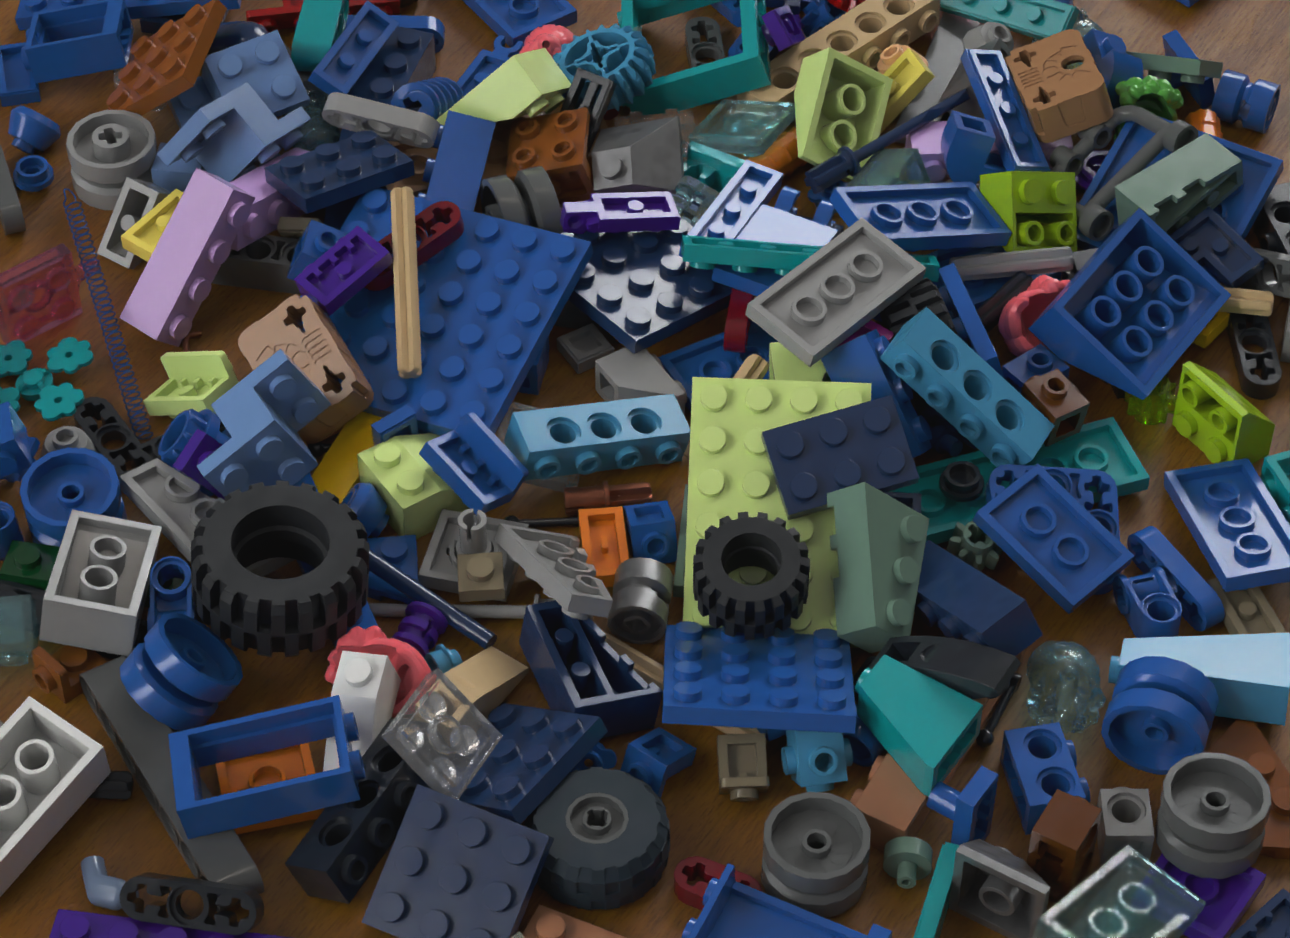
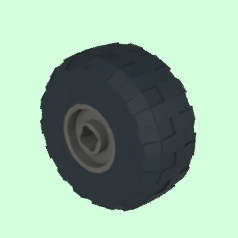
[525,767,670,910]

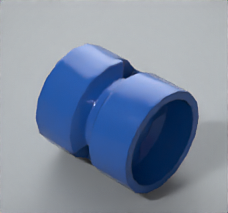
[1211,69,1281,134]

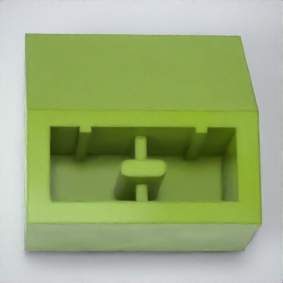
[980,171,1077,252]
[1172,361,1275,464]

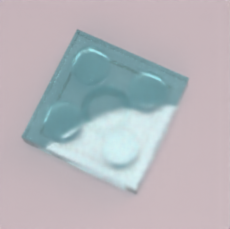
[688,99,795,157]

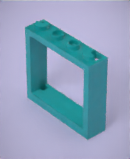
[617,0,771,123]

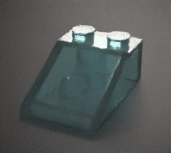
[1032,845,1206,938]

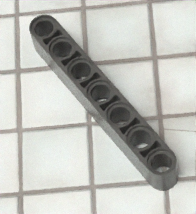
[79,656,264,912]

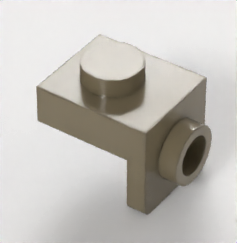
[717,733,769,802]

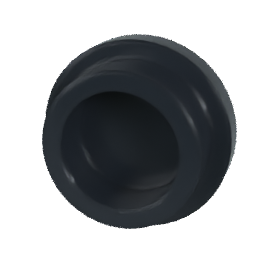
[939,461,984,502]

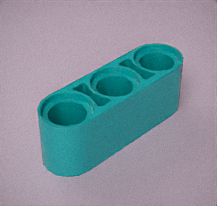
[291,0,349,72]

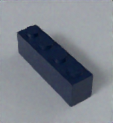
[914,540,1043,656]

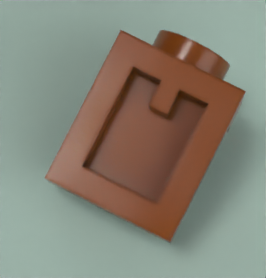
[31,645,107,704]

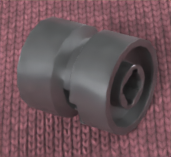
[608,557,674,644]

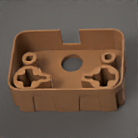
[1005,29,1114,143]
[238,294,374,444]

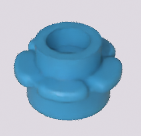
[425,644,463,683]

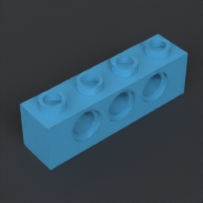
[880,307,1055,467]
[504,394,690,481]

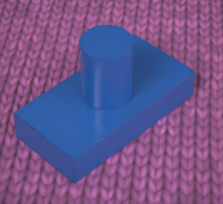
[1162,30,1215,109]
[926,766,999,845]

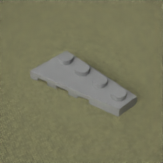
[494,523,613,620]

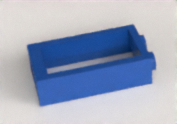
[168,695,366,839]

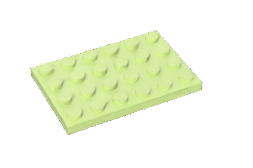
[683,377,872,648]

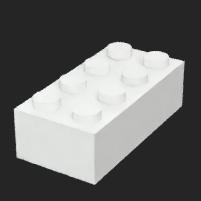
[0,696,111,897]

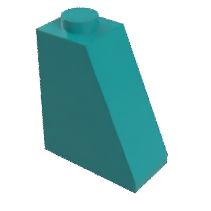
[855,654,983,797]

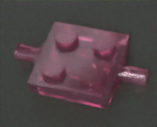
[0,243,102,344]

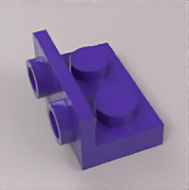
[294,226,393,316]

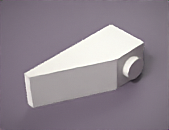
[323,651,401,772]

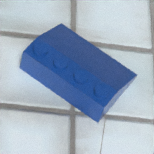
[1028,207,1231,400]

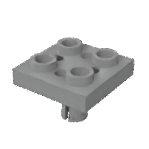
[418,509,529,602]

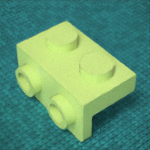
[143,350,239,418]

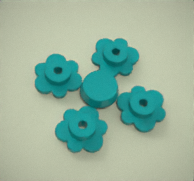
[0,337,94,421]

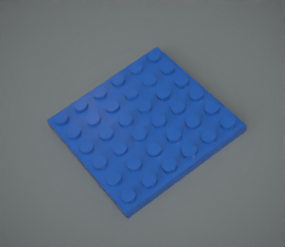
[300,188,594,436]

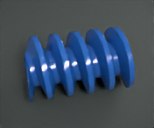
[391,77,465,119]

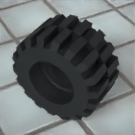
[693,512,810,640]

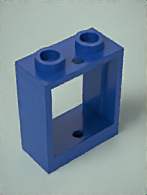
[21,0,134,84]

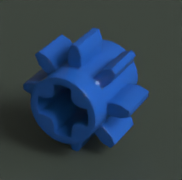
[801,0,847,37]

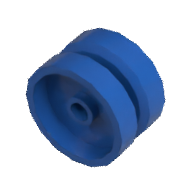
[19,447,127,547]
[119,612,243,731]
[1101,656,1219,775]

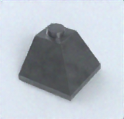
[591,116,685,196]
[949,839,1050,938]

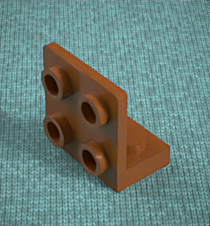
[506,107,595,205]

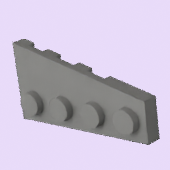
[119,458,296,577]

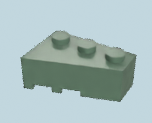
[1114,133,1243,235]
[827,482,929,653]

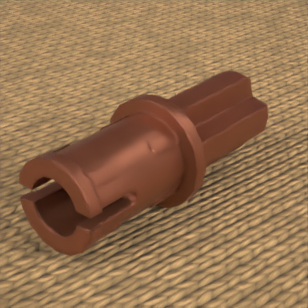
[563,481,652,516]

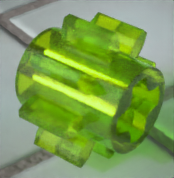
[1124,376,1177,425]

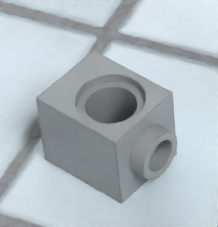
[1097,787,1155,864]

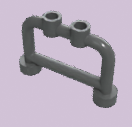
[1050,105,1198,242]

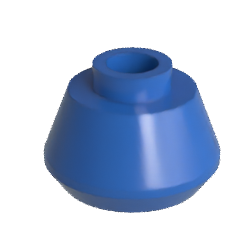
[8,105,61,155]
[340,482,390,538]

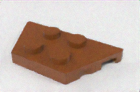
[1206,719,1290,859]

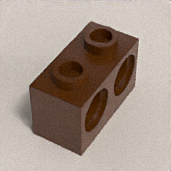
[1027,789,1102,908]

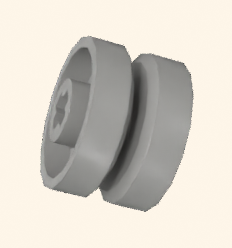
[66,110,158,210]

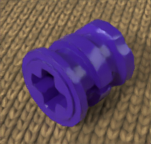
[392,601,448,659]

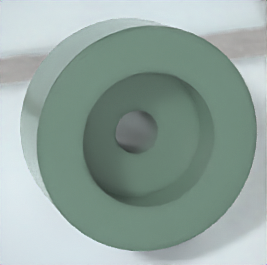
[883,836,933,889]

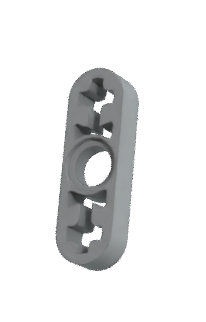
[322,92,440,148]

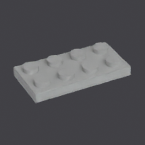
[745,218,926,367]

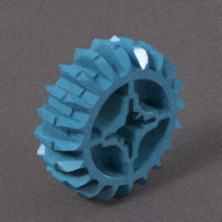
[553,23,656,115]

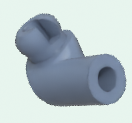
[80,855,139,911]

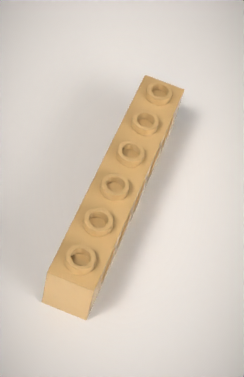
[737,0,940,135]

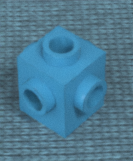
[781,730,853,792]

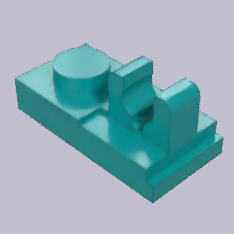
[683,141,746,195]

